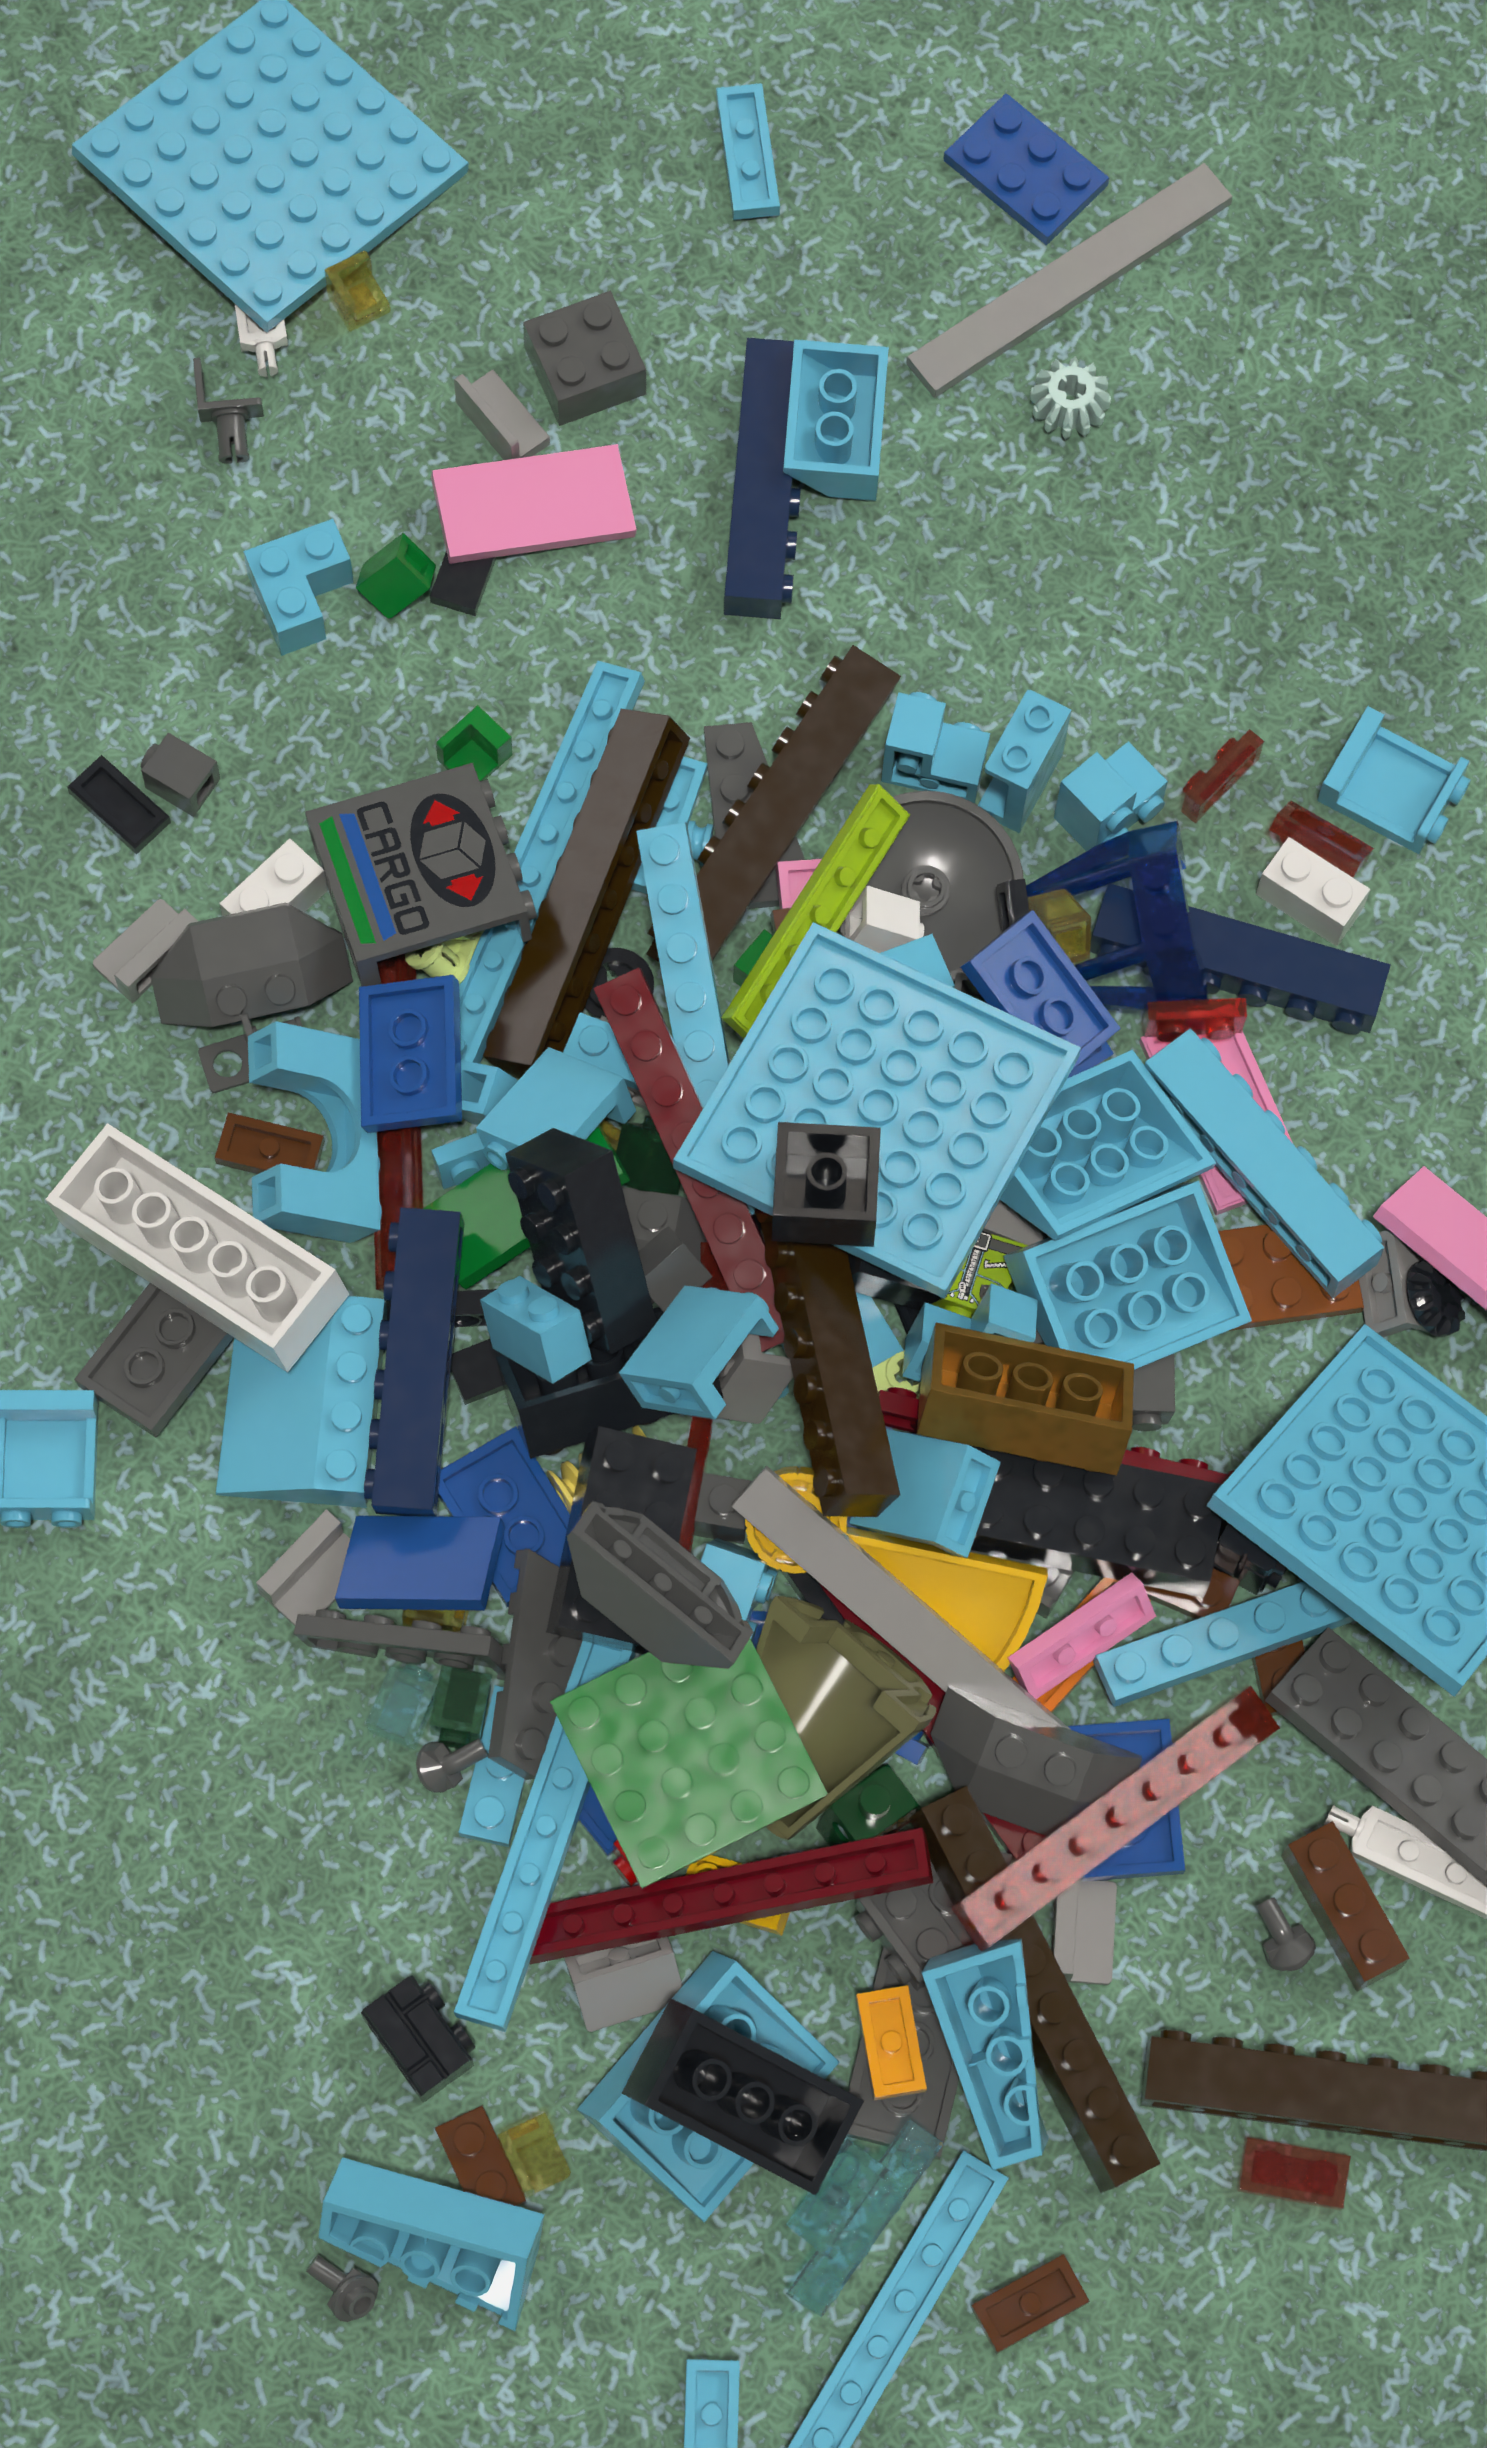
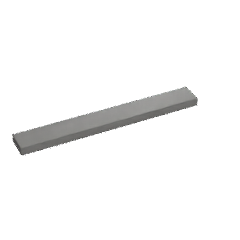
[907,163,1233,398]
[731,1465,1071,1730]

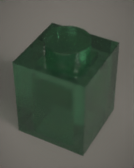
[616,1116,681,1195]
[429,1665,493,1749]

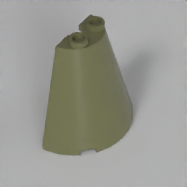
[756,1596,936,1840]

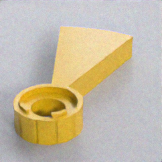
[745,1466,1048,1671]

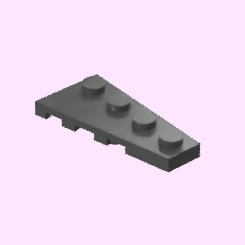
[704,722,805,909]
[488,1549,582,1780]
[294,1609,506,1680]

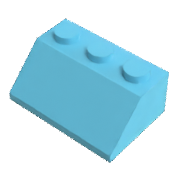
[783,339,889,501]

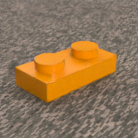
[856,1985,927,2101]

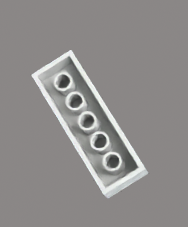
[45,1123,349,1372]

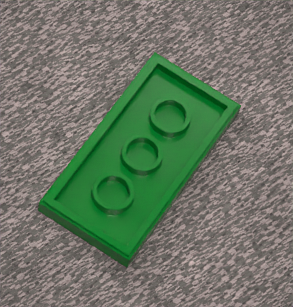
[423,1124,630,1290]

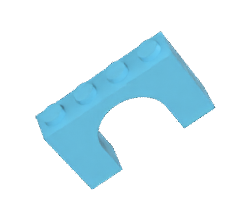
[248,1021,382,1243]

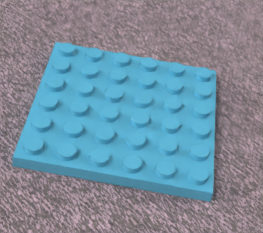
[72,0,469,333]
[673,922,1081,1299]
[1206,1324,1487,1697]

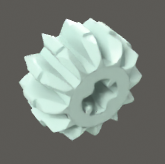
[1030,356,1111,440]

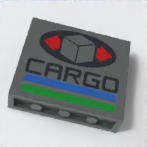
[305,763,537,987]

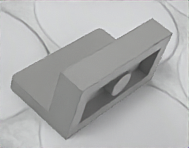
[454,369,550,460]
[93,899,198,1004]
[1359,1230,1427,1337]
[717,1334,793,1424]
[256,1509,350,1626]
[1051,1869,1117,1985]
[564,1937,682,2032]

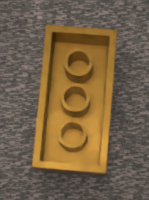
[917,1322,1134,1476]

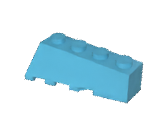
[922,1939,1049,2171]
[318,2157,544,2331]

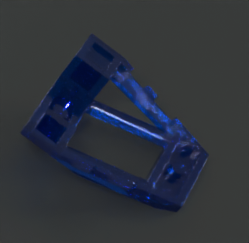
[1026,821,1210,1015]

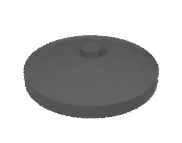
[838,791,1024,982]

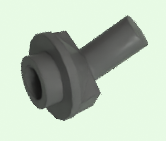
[416,1738,488,1793]
[1257,1897,1316,1971]
[306,2255,378,2322]

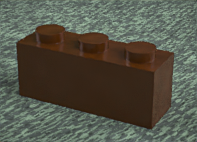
[1281,1821,1410,1992]

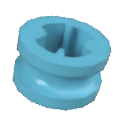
[688,820,714,866]

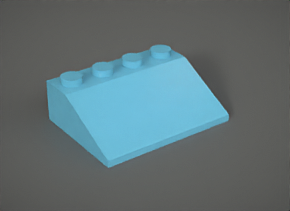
[1000,1050,1216,1241]
[1004,1181,1252,1370]
[216,1296,387,1508]
[577,1951,839,2222]

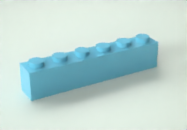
[1145,1028,1384,1299]

